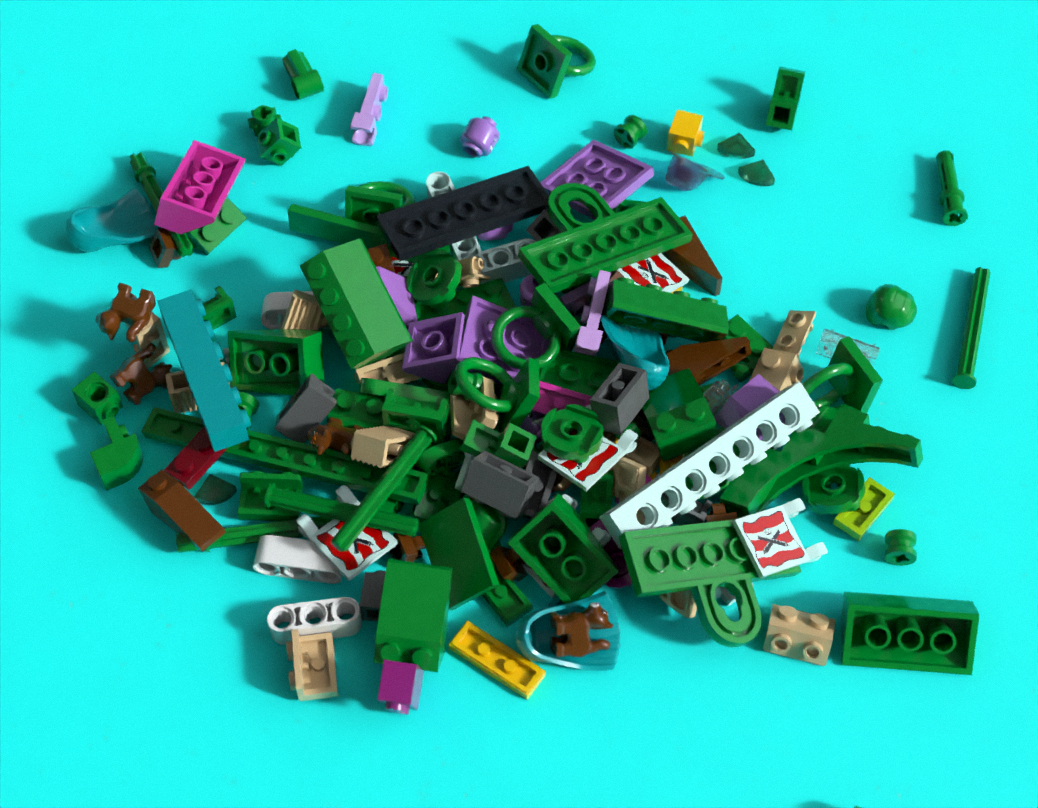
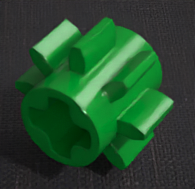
[248,105,282,137]

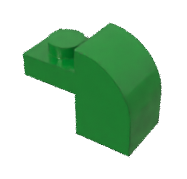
[766,66,805,130]
[90,415,143,491]
[459,419,537,468]
[580,470,614,528]

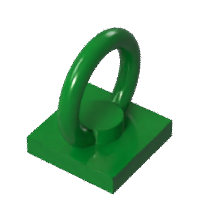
[517,24,596,99]
[345,181,415,226]
[491,282,581,370]
[802,336,883,414]
[454,357,540,433]

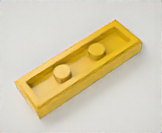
[449,620,546,700]

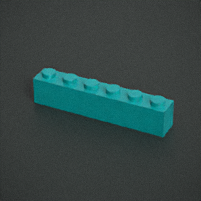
[157,290,251,452]

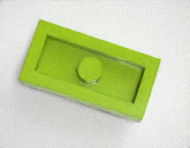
[833,477,895,541]

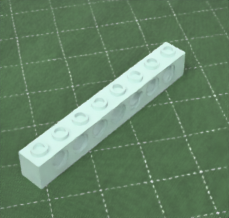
[599,382,820,549]

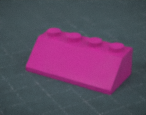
[154,140,246,234]

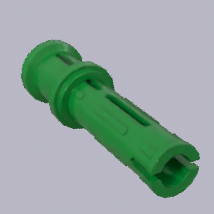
[936,150,968,226]

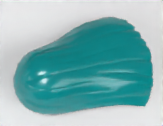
[66,189,161,253]
[600,315,670,391]
[516,591,620,671]

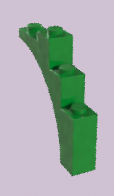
[720,406,923,519]

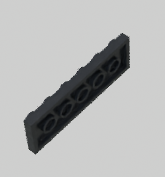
[376,166,549,262]

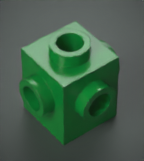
[257,118,301,166]

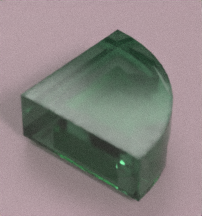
[717,133,755,159]
[738,160,775,186]
[194,474,237,505]

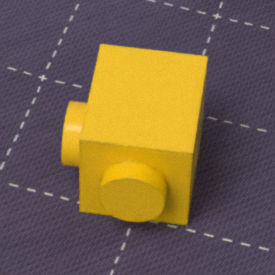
[667,109,704,157]

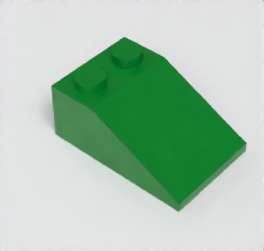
[228,329,325,395]
[641,368,719,462]
[507,493,619,604]
[374,559,452,672]

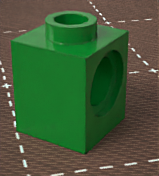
[72,371,123,425]

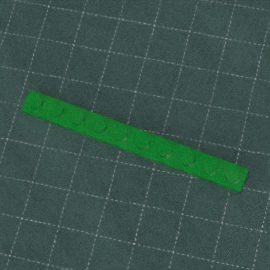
[141,407,430,506]

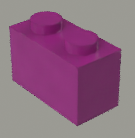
[377,660,424,715]

